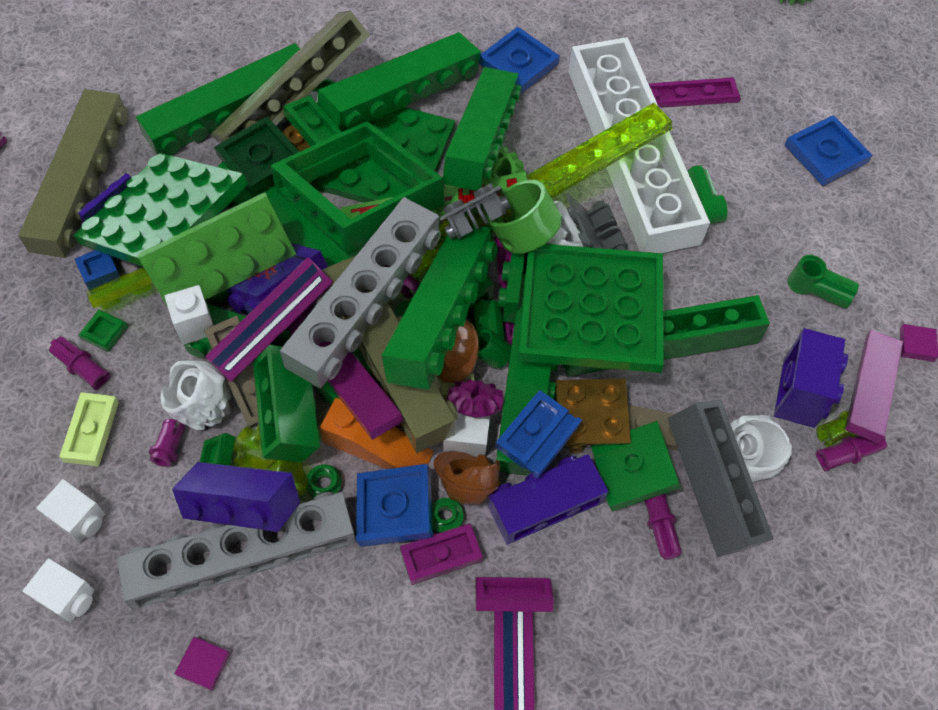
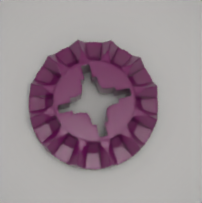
[447,379,503,417]

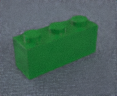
[253,345,321,463]

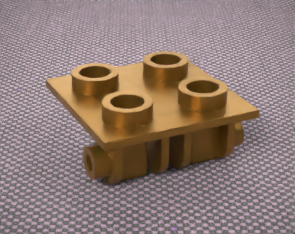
[556,378,631,453]

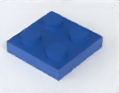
[479,26,560,94]
[785,115,873,186]
[356,464,433,547]

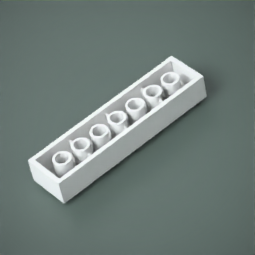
[568,37,710,253]

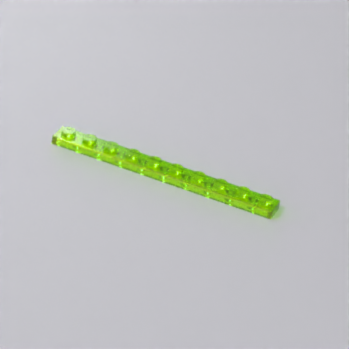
[409,102,672,278]

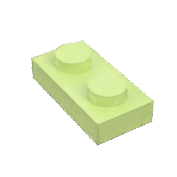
[59,392,119,467]

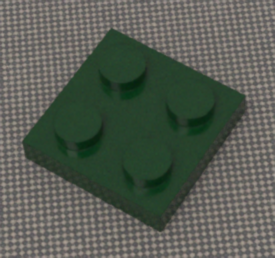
[214,116,299,195]

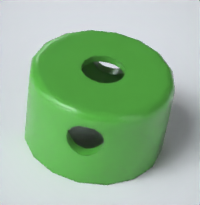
[485,180,562,254]

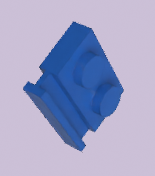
[495,390,582,479]

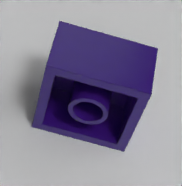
[773,328,848,428]

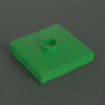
[591,421,681,511]

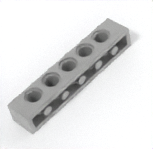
[280,197,441,389]
[117,492,356,610]

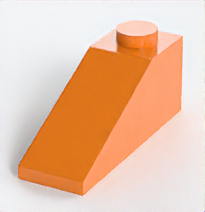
[319,398,434,469]

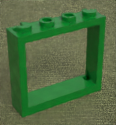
[271,121,445,255]

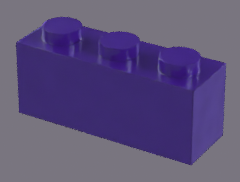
[488,454,609,545]
[172,462,300,532]

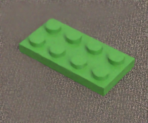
[138,192,296,305]

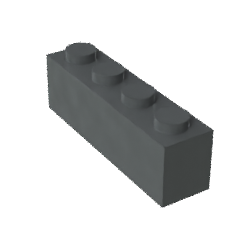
[667,399,774,557]

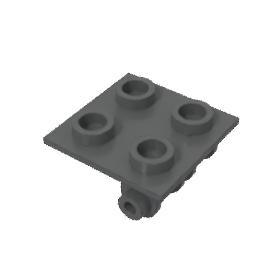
[439,183,511,239]
[566,193,628,250]

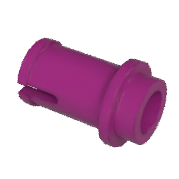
[149,419,186,467]

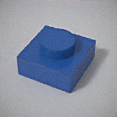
[74,250,120,290]

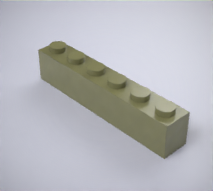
[211,10,370,144]
[18,89,128,258]
[322,255,458,453]

